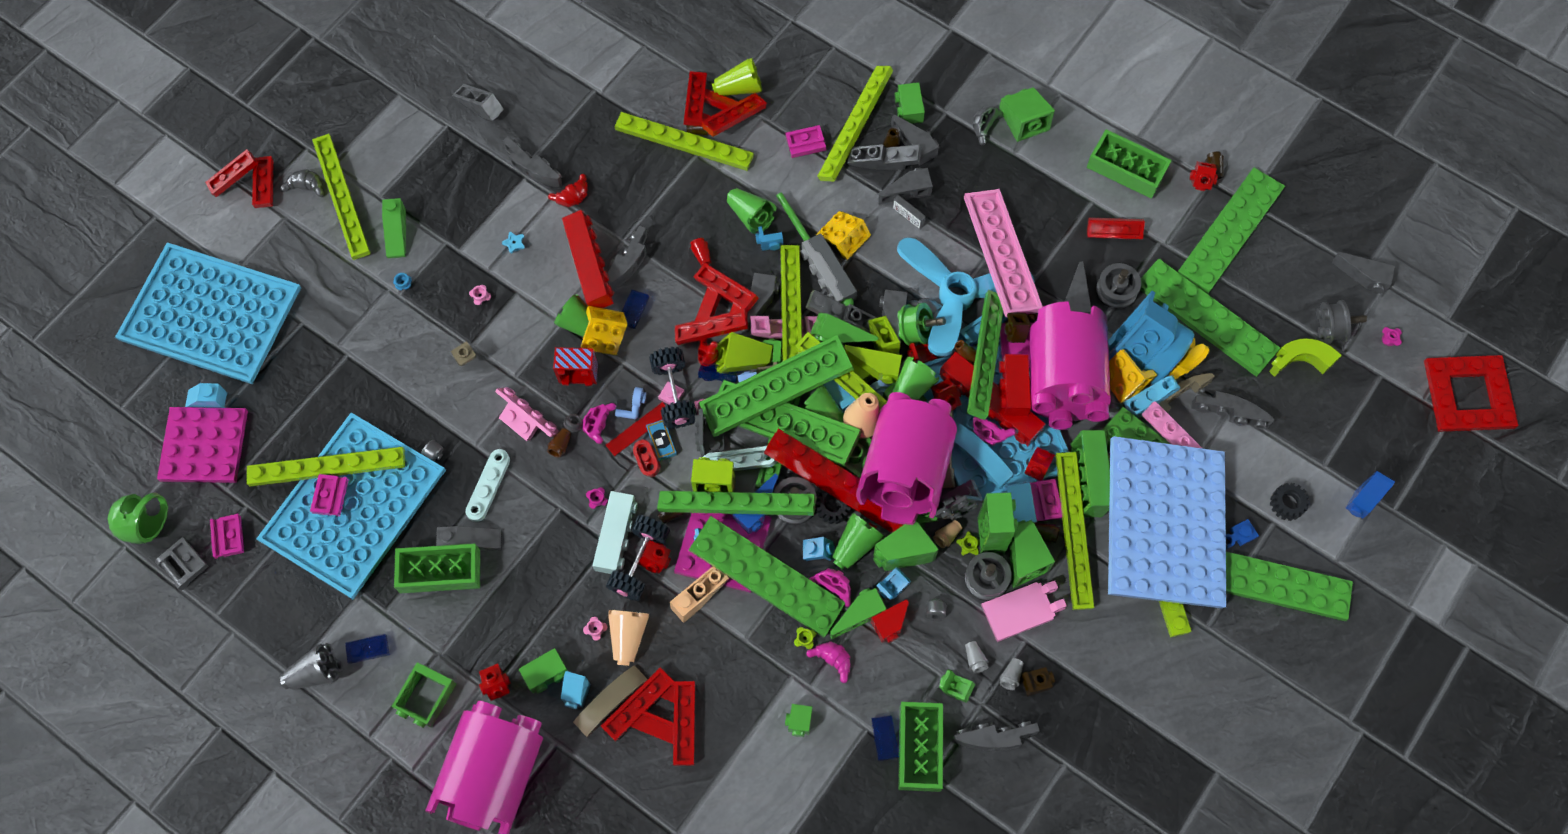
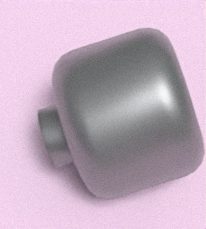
[421,440,443,461]
[926,598,947,621]

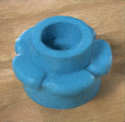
[393,273,412,290]

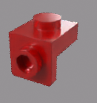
[907,343,937,363]
[1024,447,1055,481]

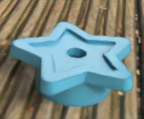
[502,232,525,254]

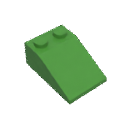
[810,313,878,343]

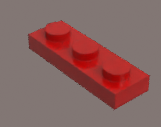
[205,149,258,197]
[252,156,274,208]
[1087,218,1145,239]

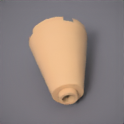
[843,393,880,438]
[608,610,649,666]

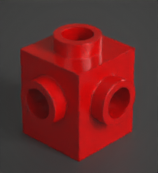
[1189,161,1218,191]
[931,379,962,411]
[638,540,671,574]
[479,663,511,701]

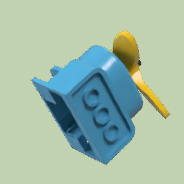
[1108,291,1209,385]

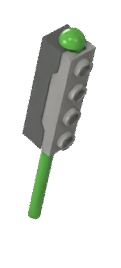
[776,192,857,306]

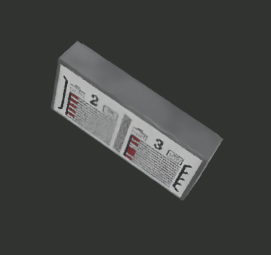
[893,195,926,229]

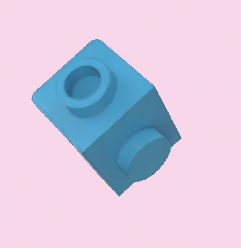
[755,226,783,251]
[803,537,835,561]
[876,567,911,600]

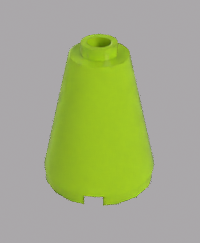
[712,58,762,96]

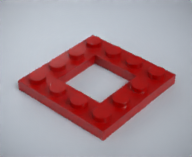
[1424,355,1518,432]

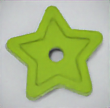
[956,531,980,556]

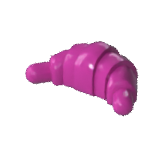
[582,403,616,444]
[973,417,1016,445]
[809,568,851,607]
[806,641,851,683]

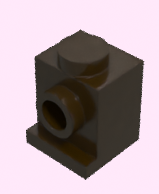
[1005,313,1031,343]
[1021,667,1055,696]

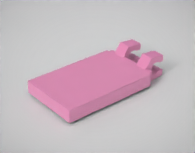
[981,581,1067,642]

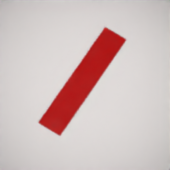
[606,402,665,456]

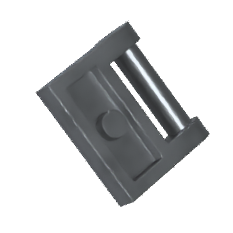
[155,537,209,590]

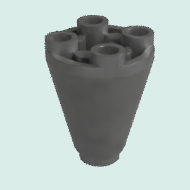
[280,643,342,689]

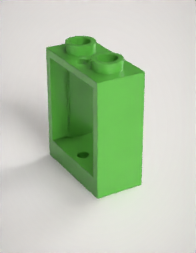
[391,662,456,728]

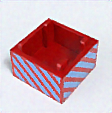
[553,347,598,386]

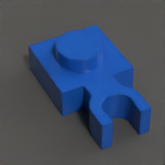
[1226,519,1259,550]

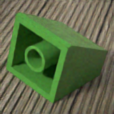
[999,87,1055,142]
[1009,519,1055,588]
[873,521,938,571]

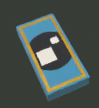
[646,420,677,461]

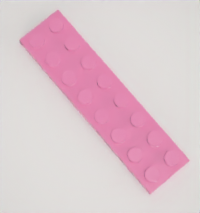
[964,189,1043,317]

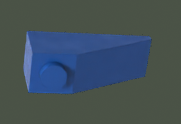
[1345,471,1395,519]
[732,473,778,534]

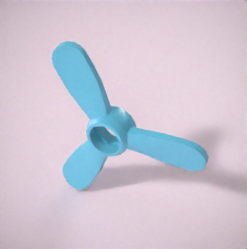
[897,238,1035,357]

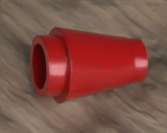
[690,238,711,266]

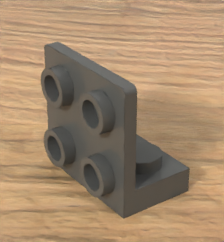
[695,409,724,457]
[935,480,983,520]

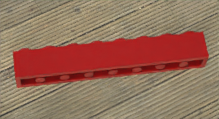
[764,428,904,533]

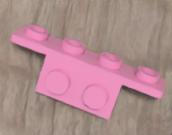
[495,387,559,441]
[1142,401,1203,449]

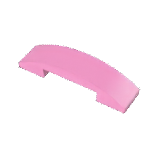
[750,316,817,339]

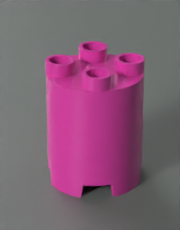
[1030,301,1111,430]
[856,392,957,525]
[425,701,543,834]

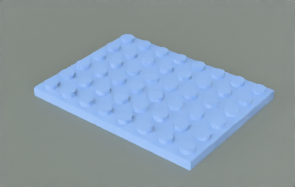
[1108,436,1226,608]

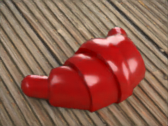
[548,174,588,208]
[698,339,719,366]

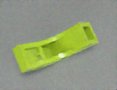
[1269,339,1342,377]

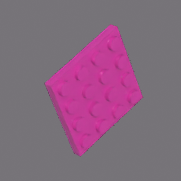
[157,407,248,483]
[674,513,772,593]

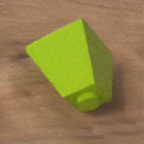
[715,332,773,373]

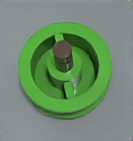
[897,303,946,346]

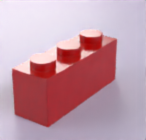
[999,354,1031,416]

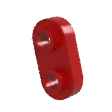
[633,440,661,477]

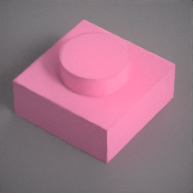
[658,382,685,405]

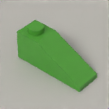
[382,198,406,258]
[830,588,887,639]

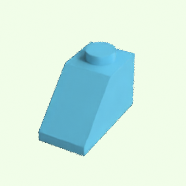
[185,383,227,408]
[561,671,591,709]

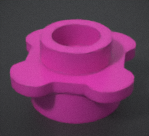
[1382,327,1402,346]
[586,487,608,509]

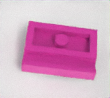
[785,125,826,158]
[310,474,349,517]
[1030,479,1062,522]
[210,514,244,559]

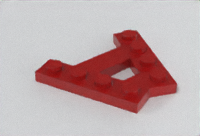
[683,71,767,137]
[675,263,759,345]
[601,668,695,766]

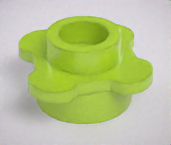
[794,627,816,649]

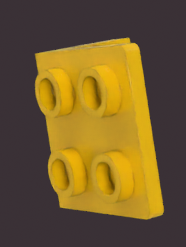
[816,211,871,260]
[581,306,628,355]
[1109,349,1157,403]

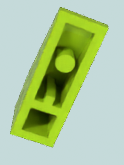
[844,345,902,384]

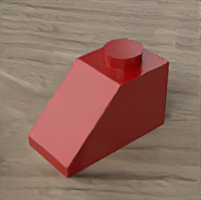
[871,599,909,643]

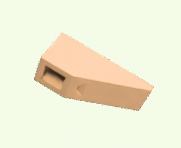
[670,566,729,623]

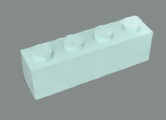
[593,491,638,574]

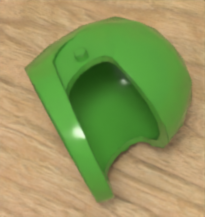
[107,492,168,544]

